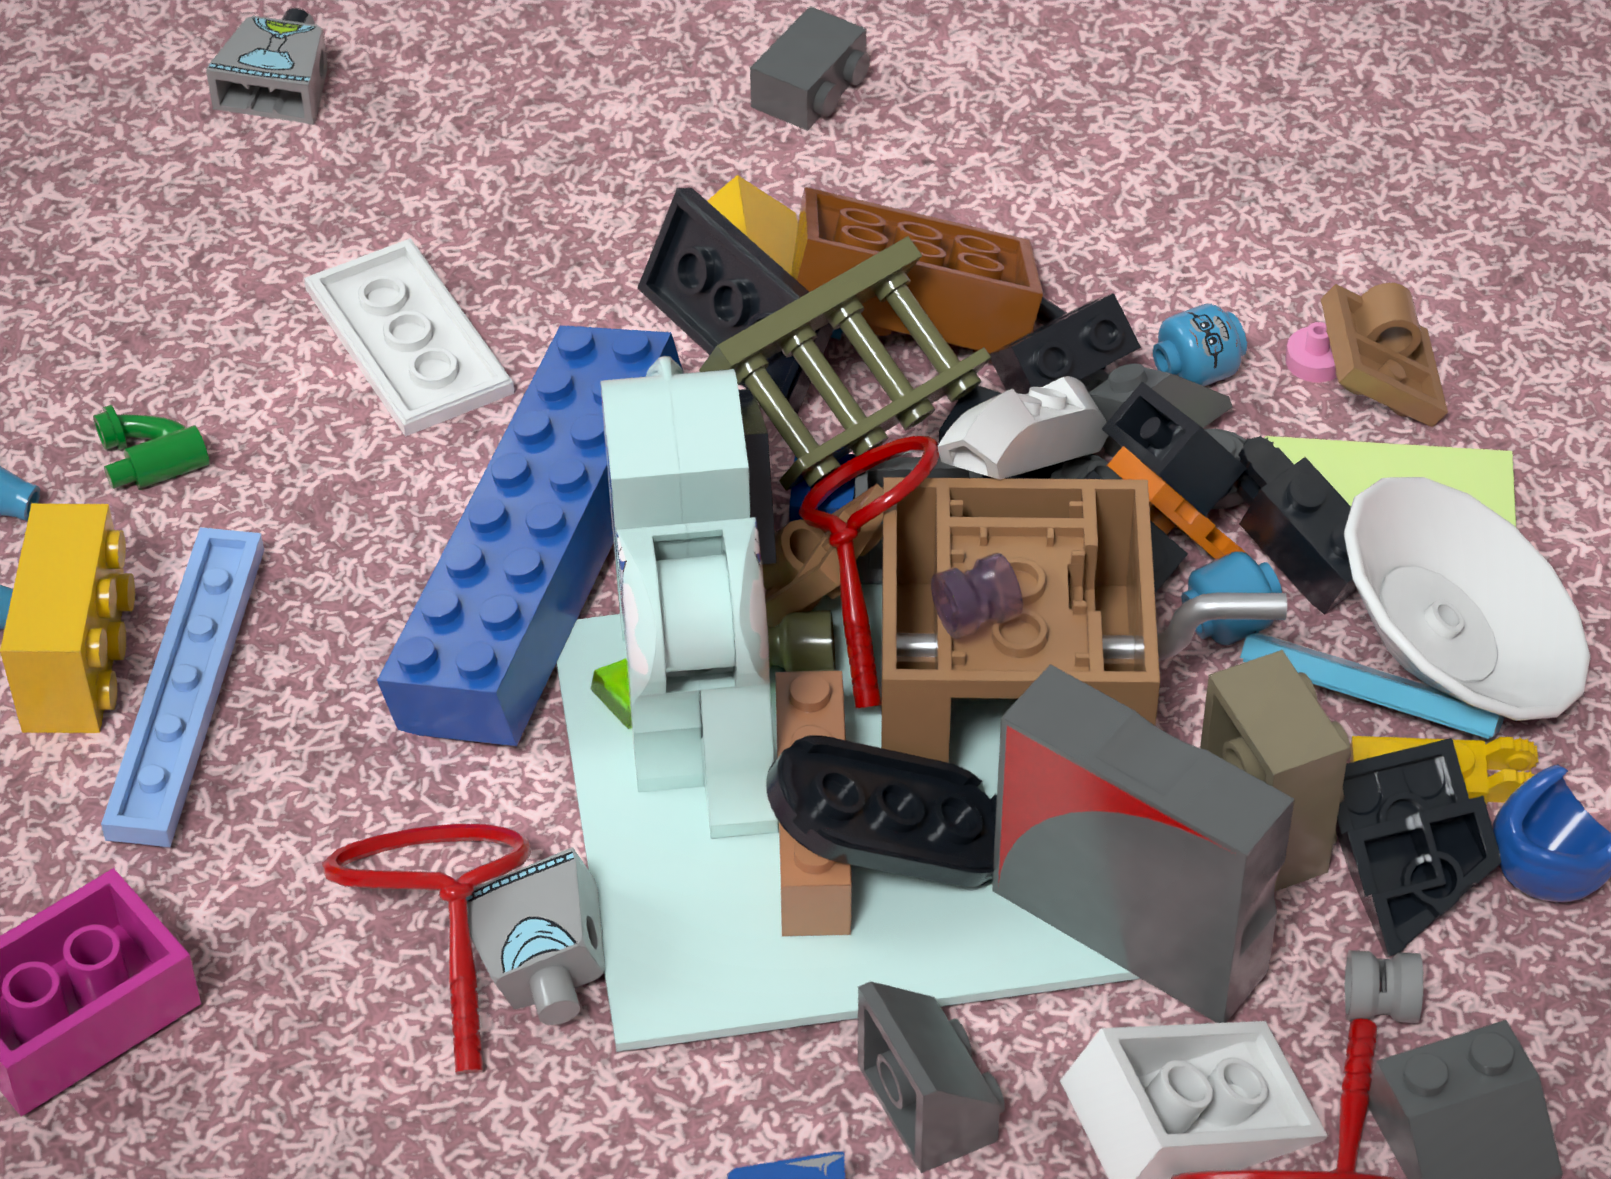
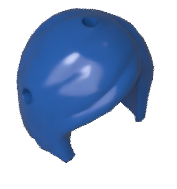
[1493,764,1611,902]

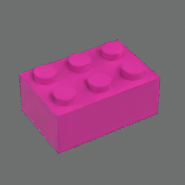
[0,868,201,1117]

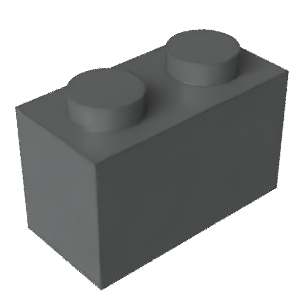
[750,6,870,131]

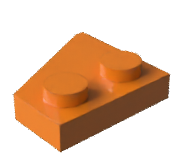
[1107,446,1246,560]

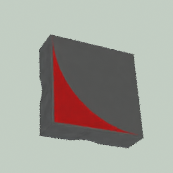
[992,664,1294,1023]

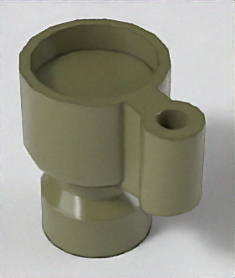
[767,610,836,672]

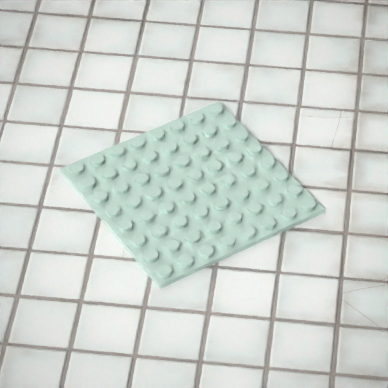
[556,584,1141,1052]

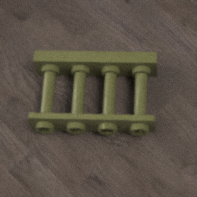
[699,236,992,491]

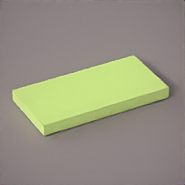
[1265,436,1516,527]

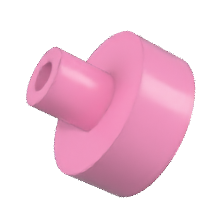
[1285,322,1337,382]

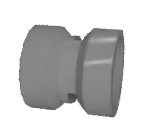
[1344,950,1423,1023]

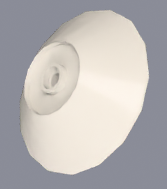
[1344,477,1590,721]

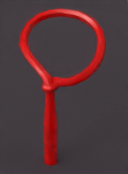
[799,436,940,708]
[322,824,531,1074]
[1171,1018,1397,1179]

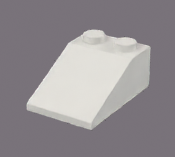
[1060,1021,1328,1179]

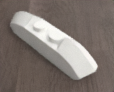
[938,376,1108,480]

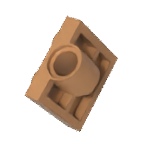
[1320,283,1448,427]
[762,484,883,627]

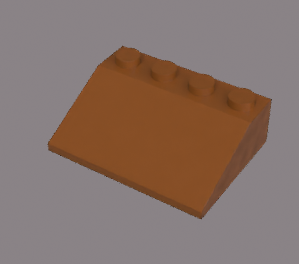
[791,187,1043,361]

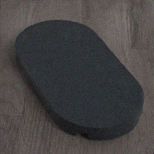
[766,735,997,887]

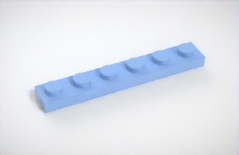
[101,527,264,847]

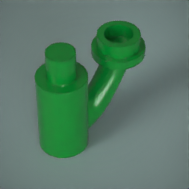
[93,405,210,490]

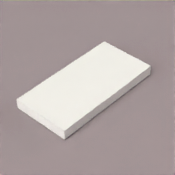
[304,238,514,437]

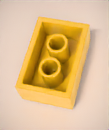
[0,503,135,733]

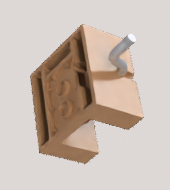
[881,477,1287,763]

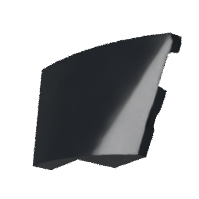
[1336,738,1502,957]

